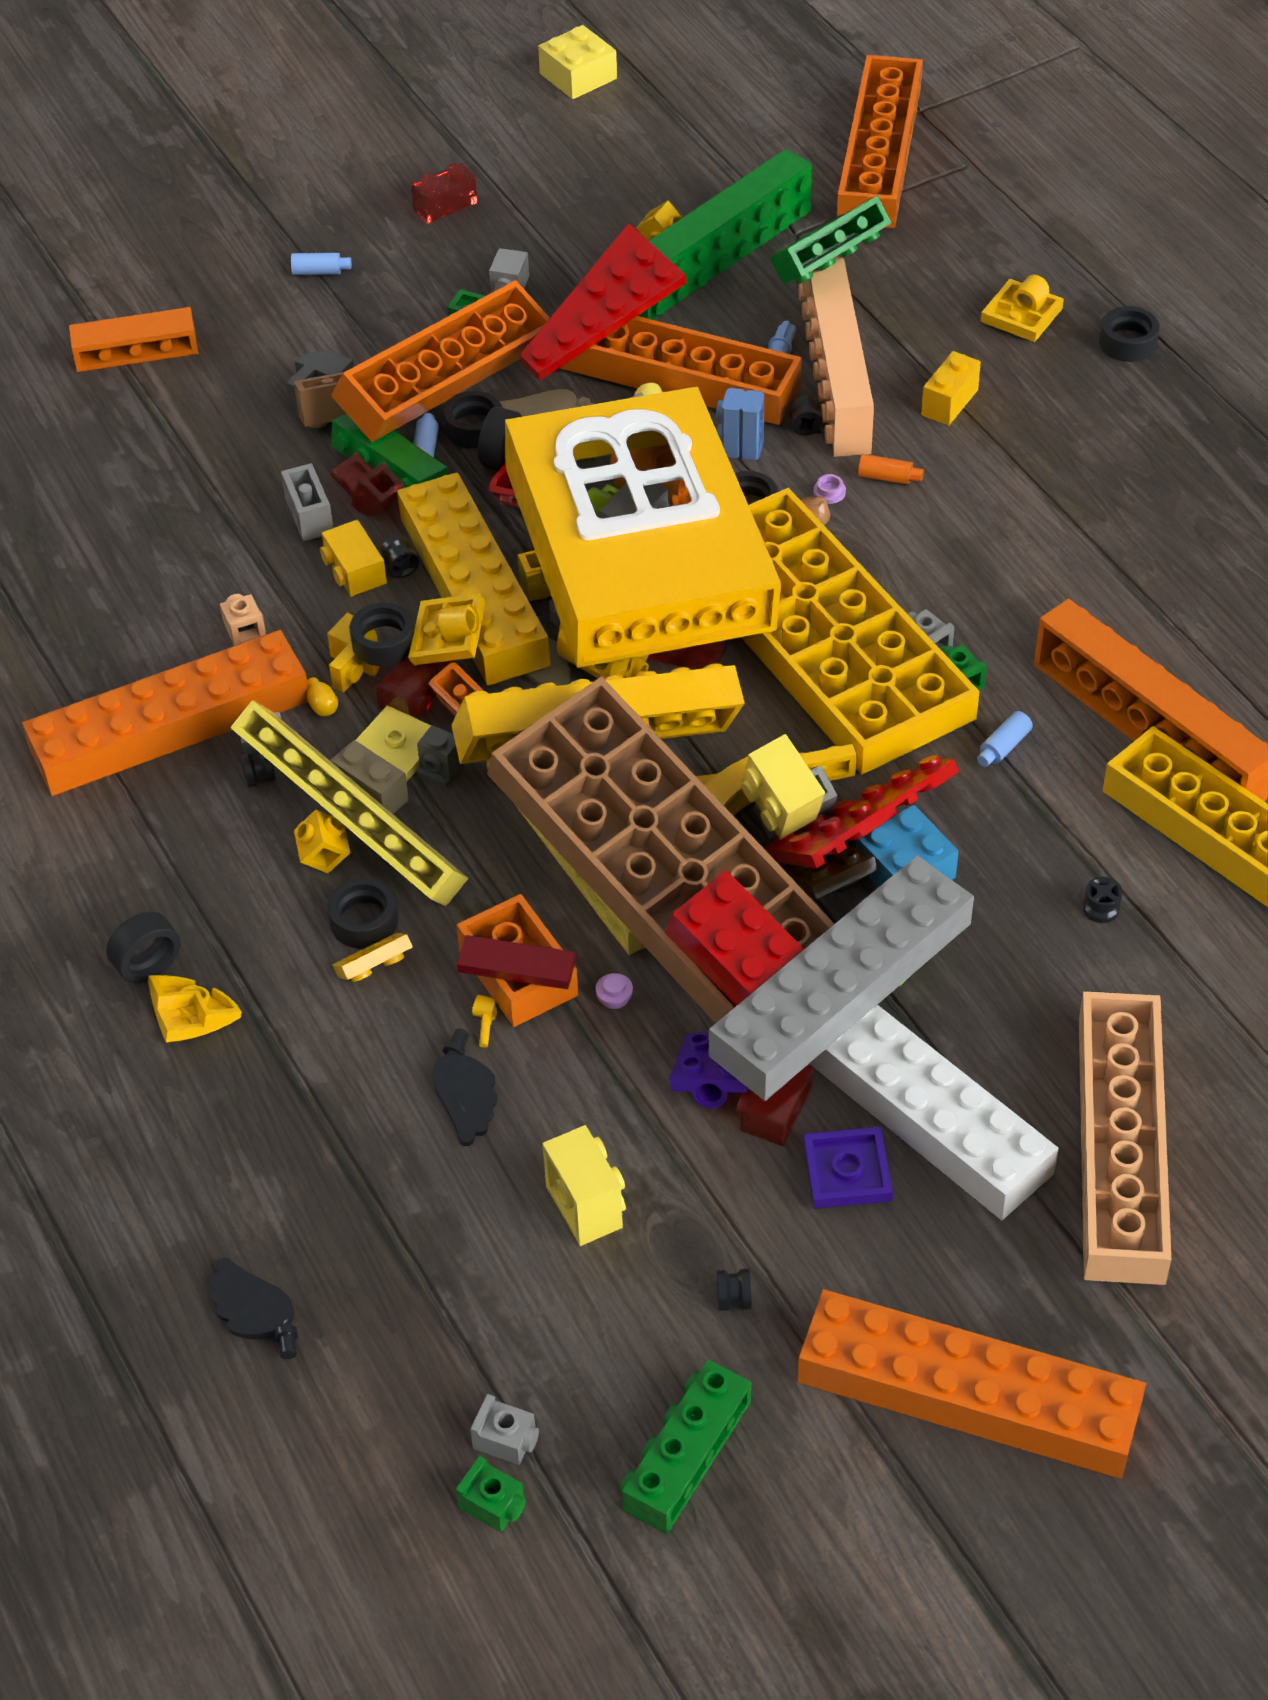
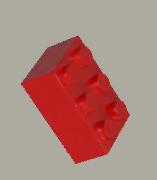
[665,870,804,1006]

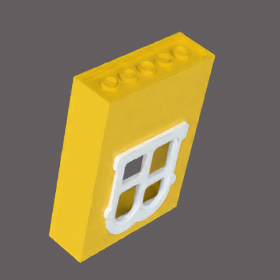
[505,386,781,668]

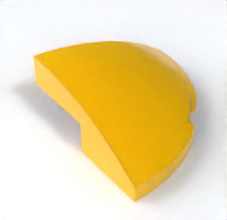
[148,975,242,1043]

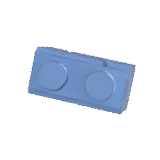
[716,388,764,460]

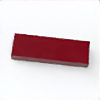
[457,935,576,990]

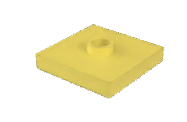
[355,705,431,782]

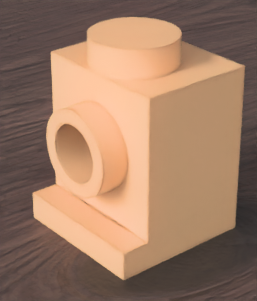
[220,594,266,646]

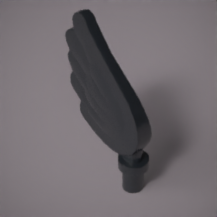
[433,1029,497,1146]
[209,1258,298,1359]

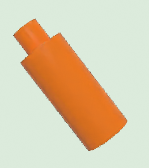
[858,454,924,485]

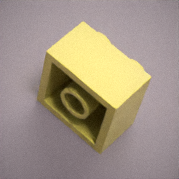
[538,25,617,100]
[741,734,825,839]
[542,1125,626,1246]

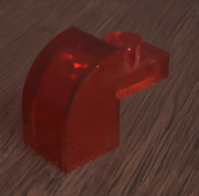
[331,453,405,516]

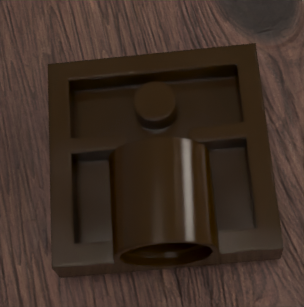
[782,843,878,899]

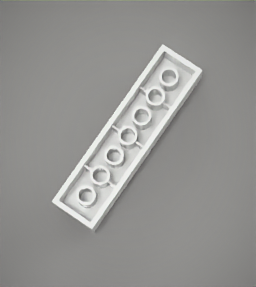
[809,1005,1059,1220]

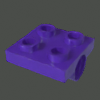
[669,1032,748,1109]

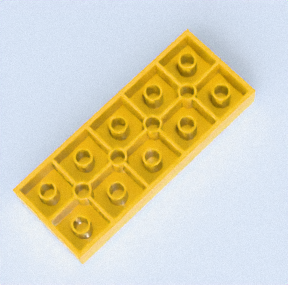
[741,487,980,775]

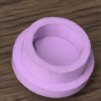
[814,474,846,504]
[596,973,633,1009]

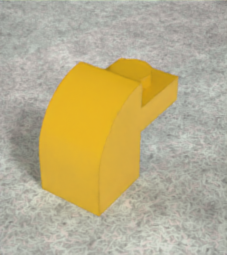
[327,613,380,693]

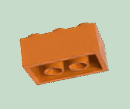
[456,894,578,1028]

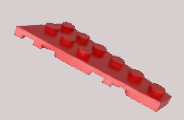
[520,223,687,381]
[764,755,959,868]

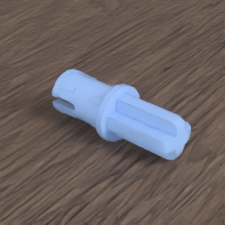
[768,321,796,354]

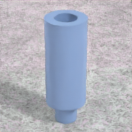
[291,253,352,275]
[413,413,439,458]
[977,711,1033,767]

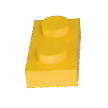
[332,932,413,982]

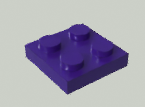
[803,1127,893,1209]

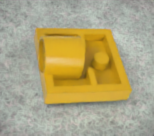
[981,274,1064,342]
[408,593,486,665]

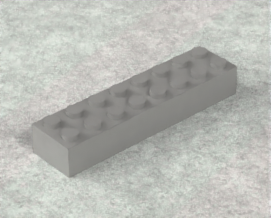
[709,855,974,1101]

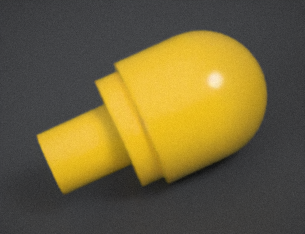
[307,677,338,717]

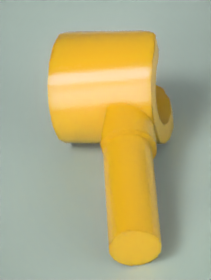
[472,995,497,1048]

